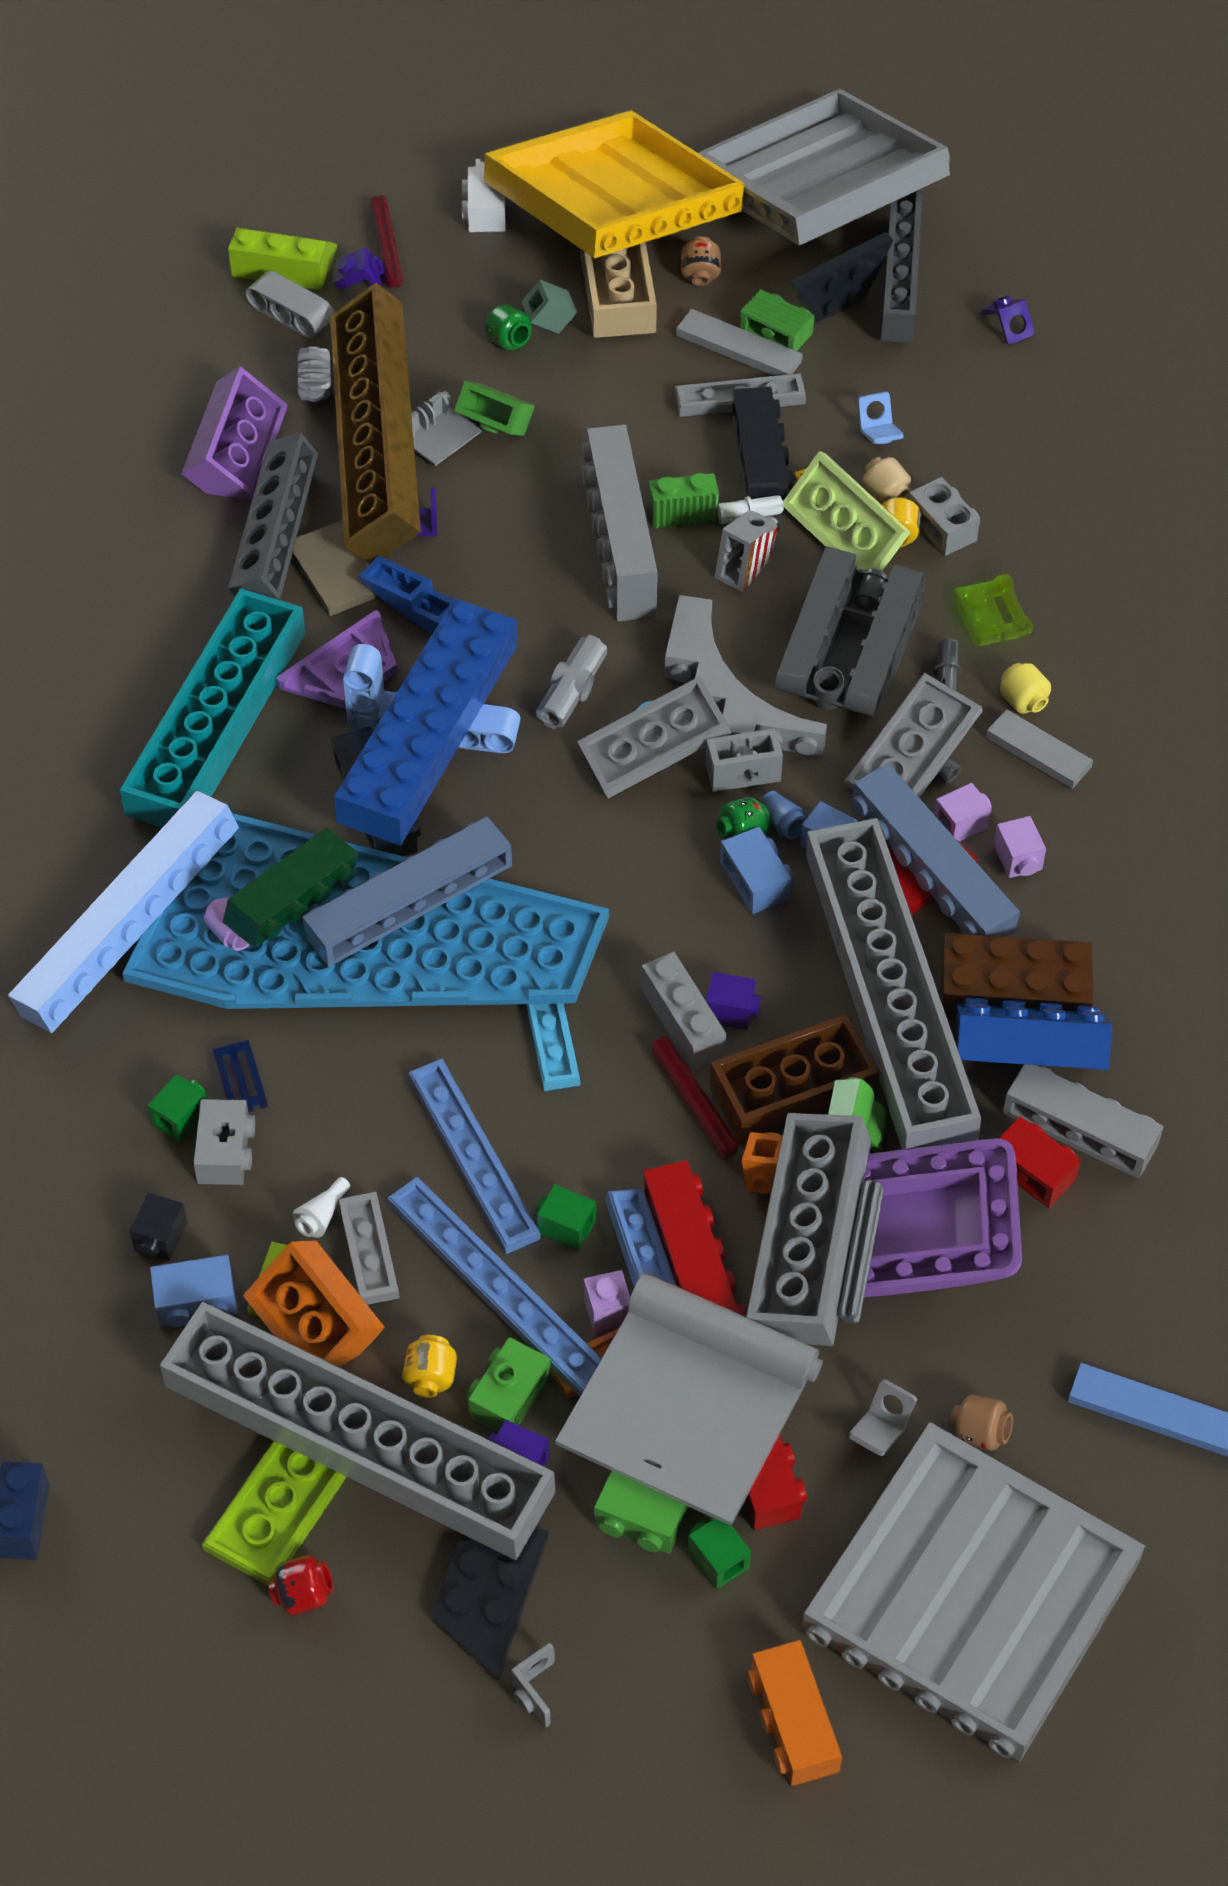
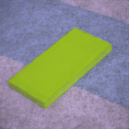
[202,1440,346,1586]

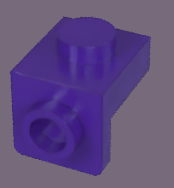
[333,247,384,290]

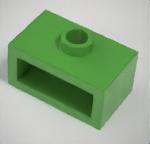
[454,381,535,436]
[466,1337,551,1432]

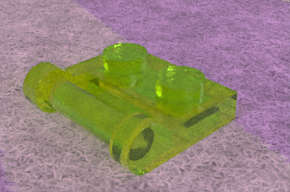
[953,574,1034,647]

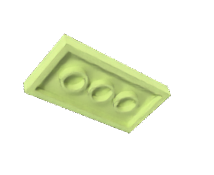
[783,452,911,571]

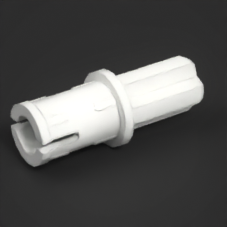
[718,495,783,525]

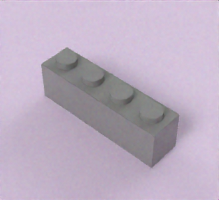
[1003,1064,1164,1179]

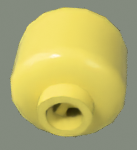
[1000,663,1051,714]

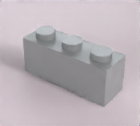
[641,952,726,1072]

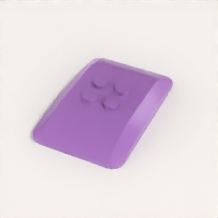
[864,1138,1022,1297]

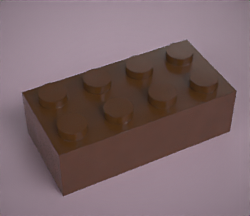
[940,933,1093,1019]
[709,1014,880,1145]

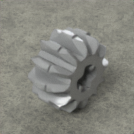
[298,347,330,402]

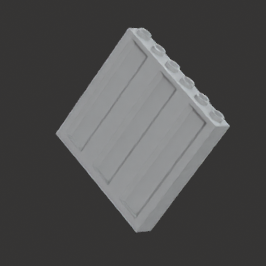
[698,89,950,246]
[802,1422,1145,1762]

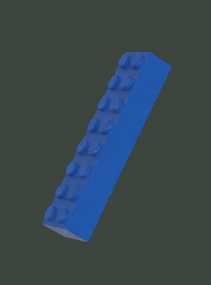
[334,598,517,846]

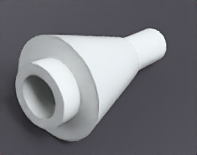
[293,1177,350,1238]

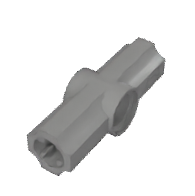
[536,635,607,729]

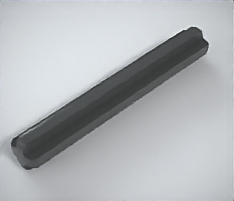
[837,1180,884,1324]

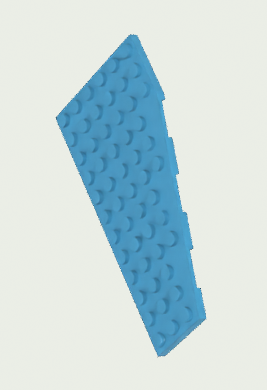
[122,813,609,1009]

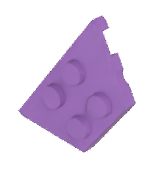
[275,610,397,709]

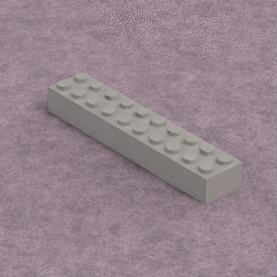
[806,818,981,1150]
[159,1302,555,1560]

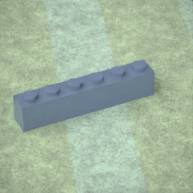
[851,763,1020,937]
[302,816,512,967]

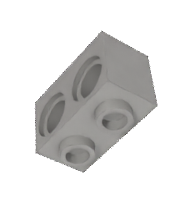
[909,477,980,556]

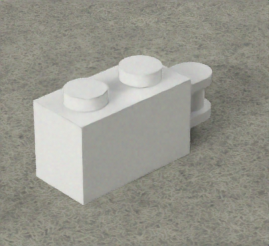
[462,159,505,232]

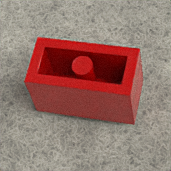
[999,1116,1081,1208]

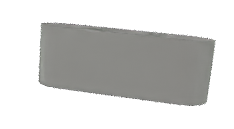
[245,271,335,339]

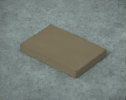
[292,520,378,616]

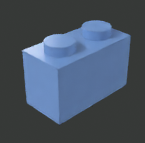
[720,827,794,915]
[150,1255,238,1327]

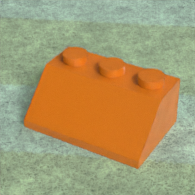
[243,1241,385,1368]

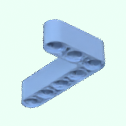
[343,644,521,753]

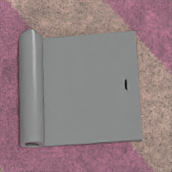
[555,1273,823,1526]

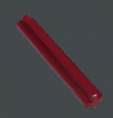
[370,195,403,288]
[651,1036,738,1158]

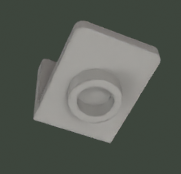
[848,1379,917,1456]
[511,1643,555,1728]

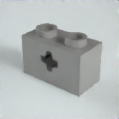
[705,728,783,792]
[194,1099,255,1185]

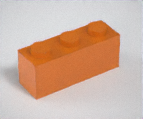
[746,1640,842,1787]

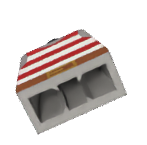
[715,511,780,592]

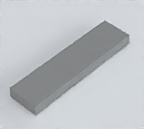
[676,309,802,376]
[675,373,806,417]

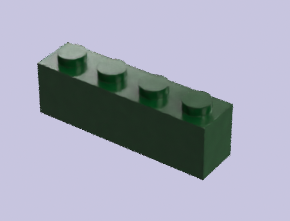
[223,827,359,949]

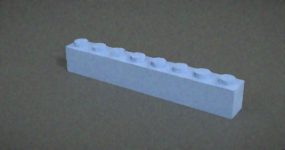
[8,791,239,1033]

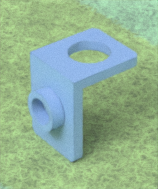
[858,391,904,444]

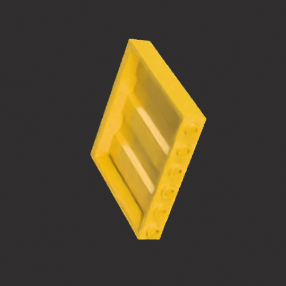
[484,110,744,258]

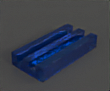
[213,1040,268,1112]

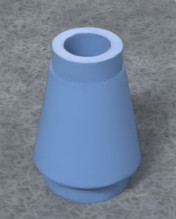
[761,791,807,839]

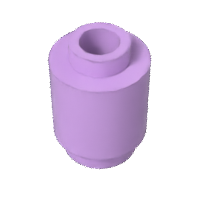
[204,898,249,951]

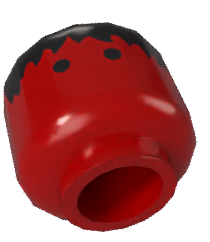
[269,1555,334,1615]

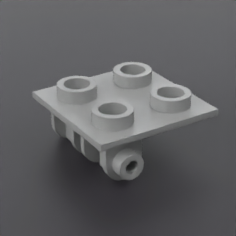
[411,391,482,466]

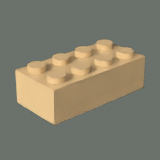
[580,242,657,338]

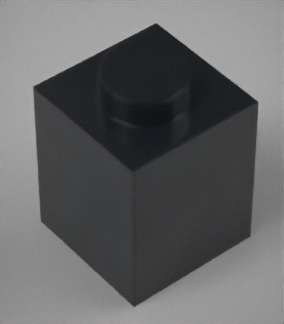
[129,1193,187,1261]

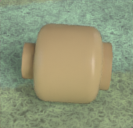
[862,457,911,505]

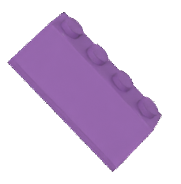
[181,366,288,500]

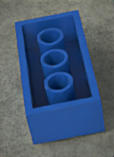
[954,998,1113,1070]

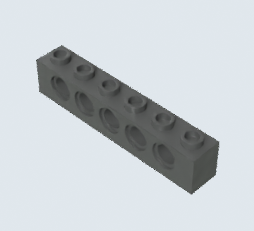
[881,188,923,343]
[228,432,318,600]

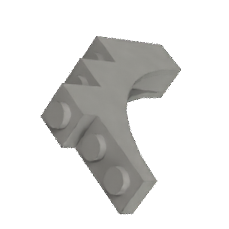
[664,595,827,756]

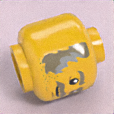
[882,498,921,547]
[402,1335,457,1398]

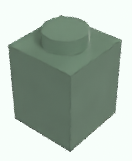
[521,280,577,334]

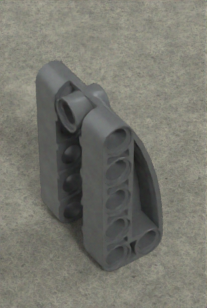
[775,546,925,717]

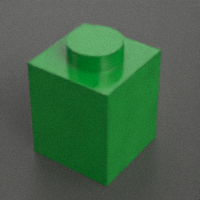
[147,1074,207,1144]
[534,1184,596,1251]
[688,1518,751,1590]

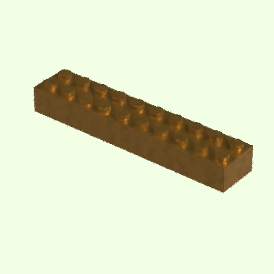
[330,283,421,564]

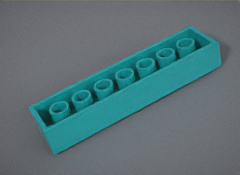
[120,588,306,828]

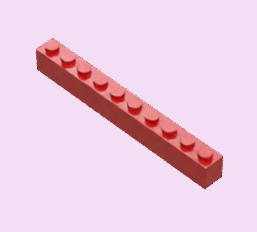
[643,1160,807,1530]

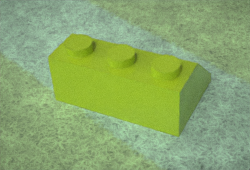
[228,228,337,290]

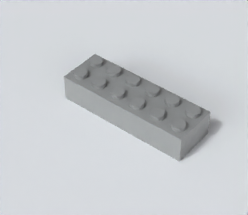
[581,424,658,621]
[747,1113,871,1346]

